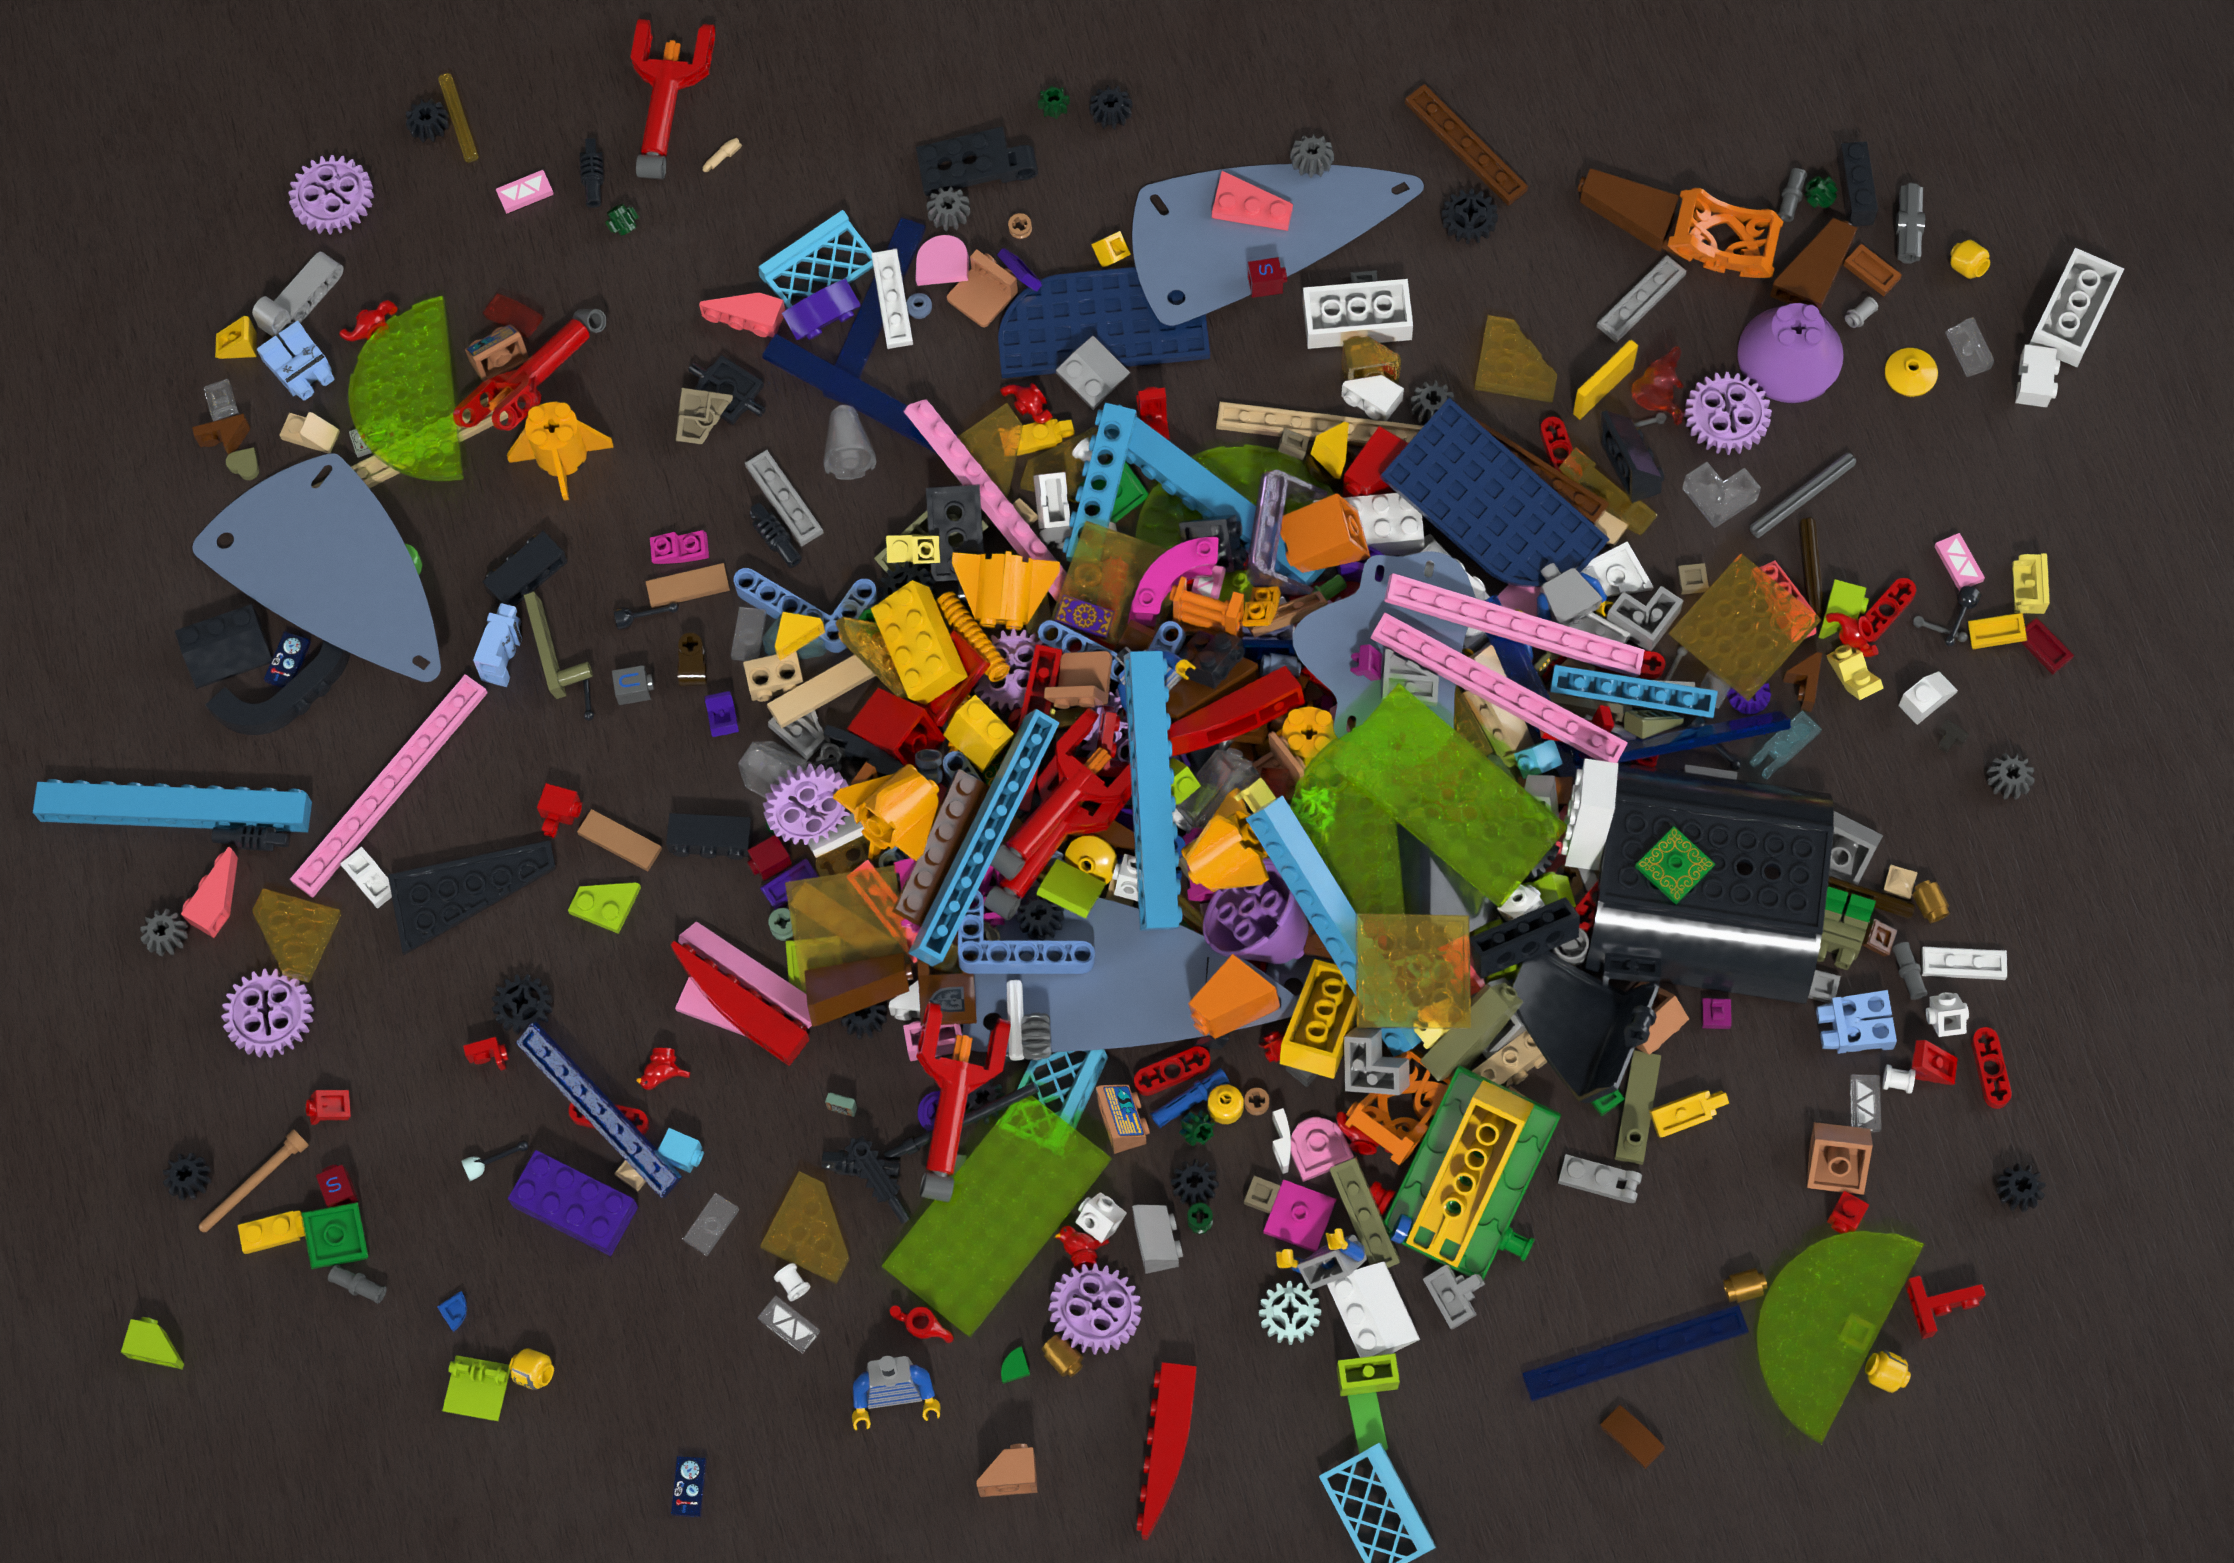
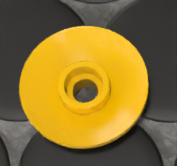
[1885,348,1938,397]
[1065,835,1118,884]

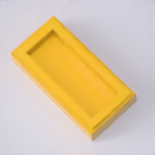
[1968,612,2027,649]

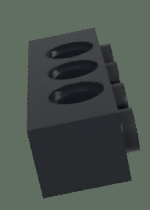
[1467,897,1580,979]

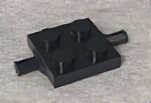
[688,355,766,425]

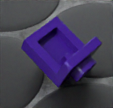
[705,691,739,737]

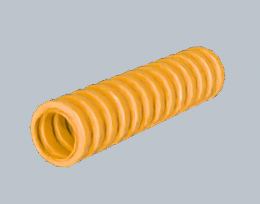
[936,592,1010,682]

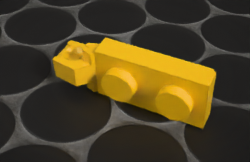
[999,419,1074,458]
[1649,1090,1729,1138]
[238,1211,304,1254]

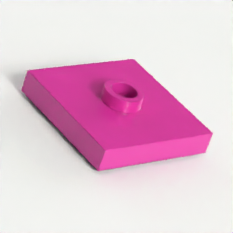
[1264,1179,1336,1252]

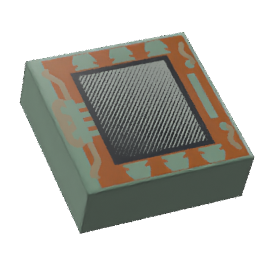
[825,1092,857,1117]

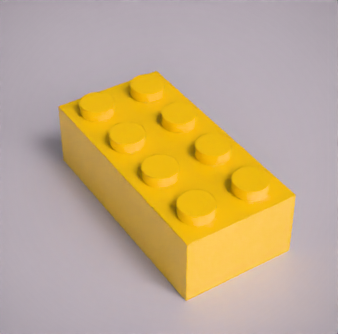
[871,580,968,705]
[1280,959,1361,1079]

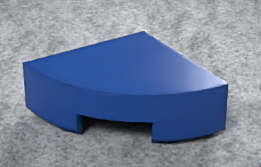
[437,1291,467,1332]

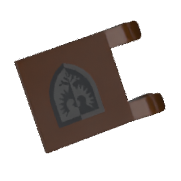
[917,955,977,1026]

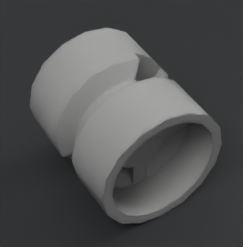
[1550,928,1589,968]

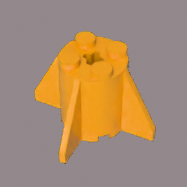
[507,401,613,500]
[952,551,1060,630]
[1255,701,1352,806]
[833,764,939,861]
[1181,787,1270,892]

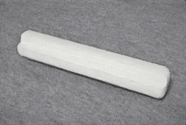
[1007,980,1025,1061]

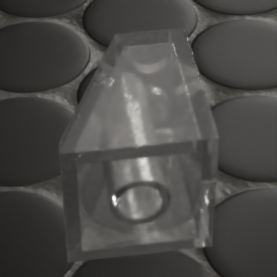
[738,741,816,799]
[1176,748,1260,829]

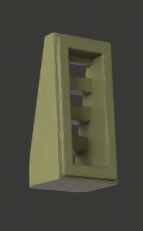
[1624,709,1683,739]

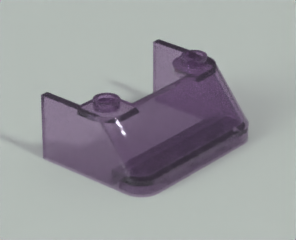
[1246,470,1328,598]

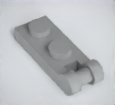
[1558,1154,1642,1203]

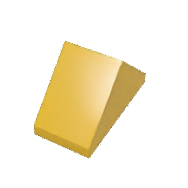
[215,316,257,359]
[1311,422,1349,479]
[775,612,825,661]

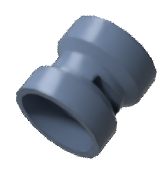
[915,749,943,784]

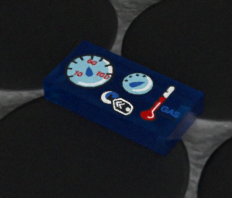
[264,632,311,688]
[671,1456,707,1518]

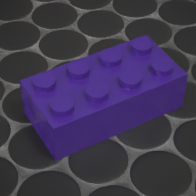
[508,1150,638,1256]

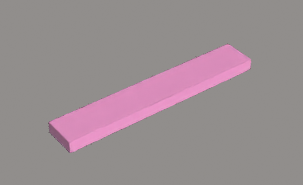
[678,922,812,1029]

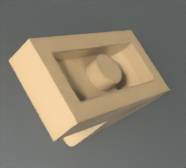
[280,412,340,454]

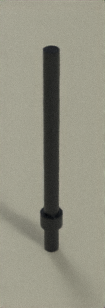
[884,1082,1039,1160]

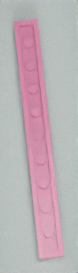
[904,399,1086,605]
[1384,573,1644,678]
[1371,613,1628,763]
[290,674,487,898]

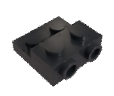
[1179,515,1247,573]
[1177,630,1245,689]

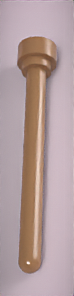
[199,1129,309,1232]

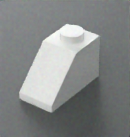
[1899,671,1958,725]

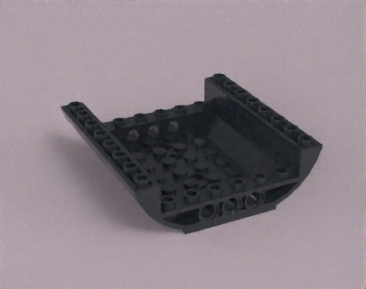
[1585,762,1834,1004]

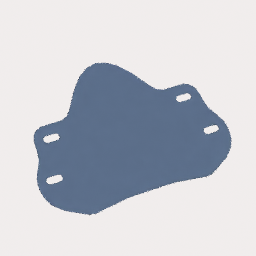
[1293,551,1476,767]

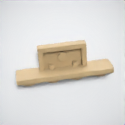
[1471,1030,1547,1087]

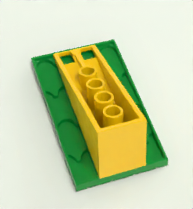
[1384,1065,1562,1280]

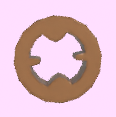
[1008,213,1032,239]
[1244,1088,1269,1116]

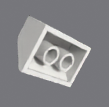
[1327,1262,1420,1358]

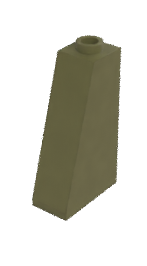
[1420,982,1524,1081]

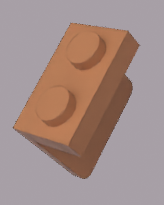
[947,250,1018,327]
[1044,651,1112,709]
[1248,731,1308,805]

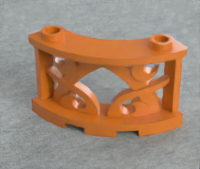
[1668,188,1783,278]
[1345,1047,1453,1165]

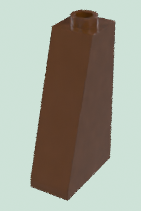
[1578,168,1679,252]
[1770,218,1857,313]
[1166,657,1260,724]
[804,953,913,1027]

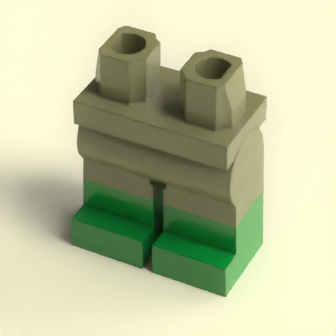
[1817,887,1876,970]

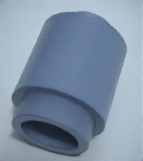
[1260,653,1301,678]

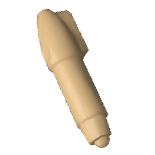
[702,138,742,172]

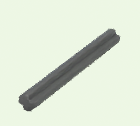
[1749,452,1856,538]

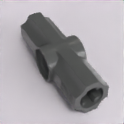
[1895,183,1925,264]

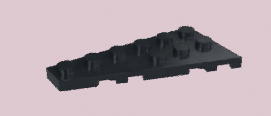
[388,840,556,955]

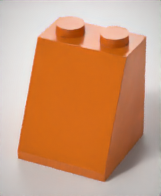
[1279,493,1370,573]
[1188,954,1280,1039]

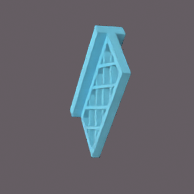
[759,210,874,309]
[999,1049,1108,1157]
[1319,1443,1437,1563]

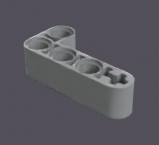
[252,252,344,342]

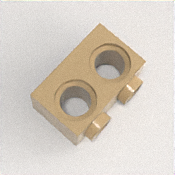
[743,651,804,702]

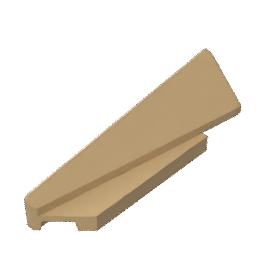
[1463,645,1534,767]

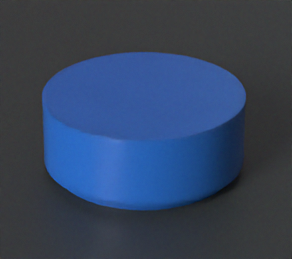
[1390,1214,1412,1244]

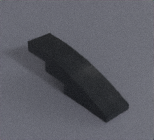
[823,725,904,778]

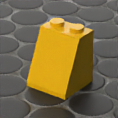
[944,695,1016,773]

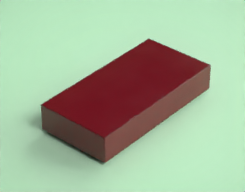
[2021,617,2074,675]

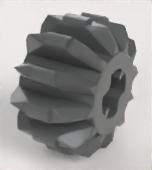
[1290,134,1334,178]
[926,186,970,232]
[1410,381,1454,423]
[1987,753,2035,800]
[140,909,188,957]
[1021,1012,1052,1060]

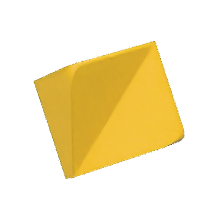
[1091,231,1131,267]

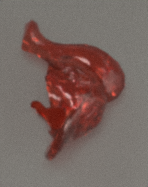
[1631,346,1685,426]

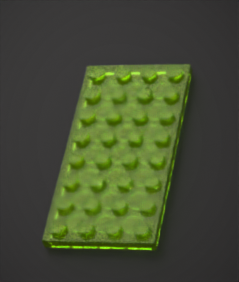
[1329,683,1567,908]
[882,1095,1112,1337]

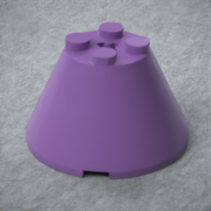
[1737,303,1843,403]
[1203,858,1310,965]

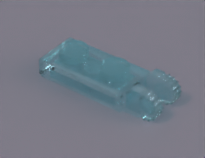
[1749,711,1822,779]

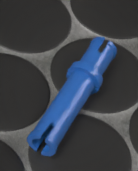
[1150,1068,1230,1128]

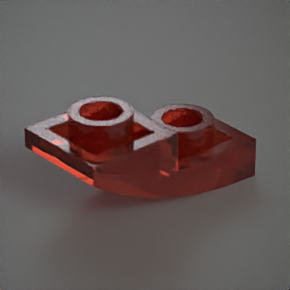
[483,293,544,338]

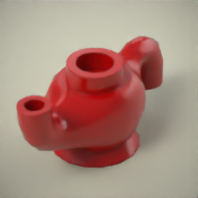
[339,300,398,342]
[1000,383,1053,424]
[1826,612,1878,657]
[1337,1112,1392,1155]
[890,1306,954,1343]

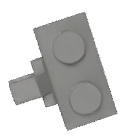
[1423,1265,1485,1329]

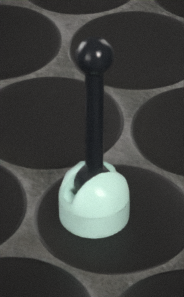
[461,1140,529,1181]

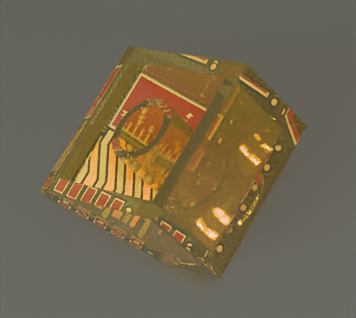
[1341,336,1401,384]

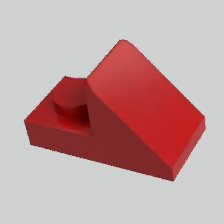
[1912,1040,1958,1085]

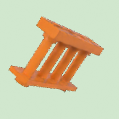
[1170,576,1244,639]

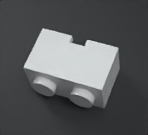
[2015,344,2060,407]
[1033,472,1070,529]

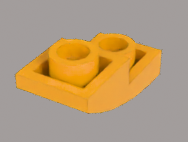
[1242,586,1281,627]

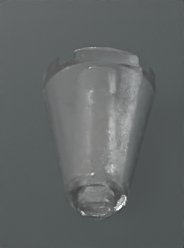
[823,405,877,480]

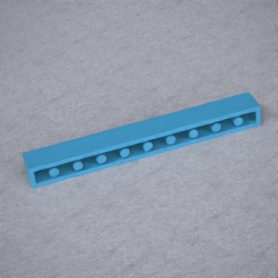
[1105,404,1325,592]
[1124,651,1182,931]
[908,709,1060,966]
[33,779,312,832]
[1246,795,1427,1057]

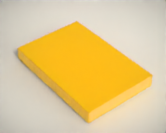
[1573,340,1638,420]

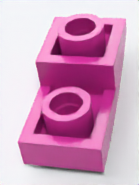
[650,530,709,564]

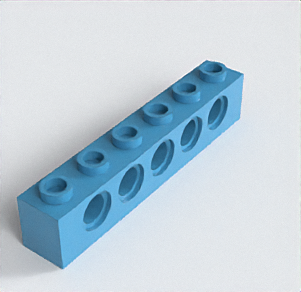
[1063,403,1137,567]
[1550,665,1718,718]

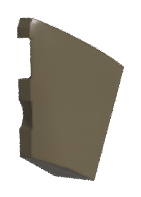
[674,388,733,444]

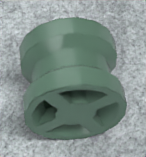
[769,908,798,941]

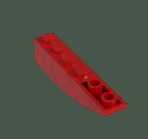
[1017,644,1063,812]
[1167,665,1305,756]
[671,941,809,1066]
[1137,1362,1197,1540]

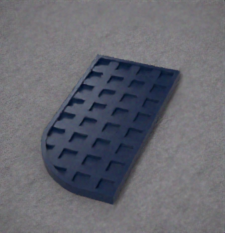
[998,267,1210,378]
[1380,398,1610,587]

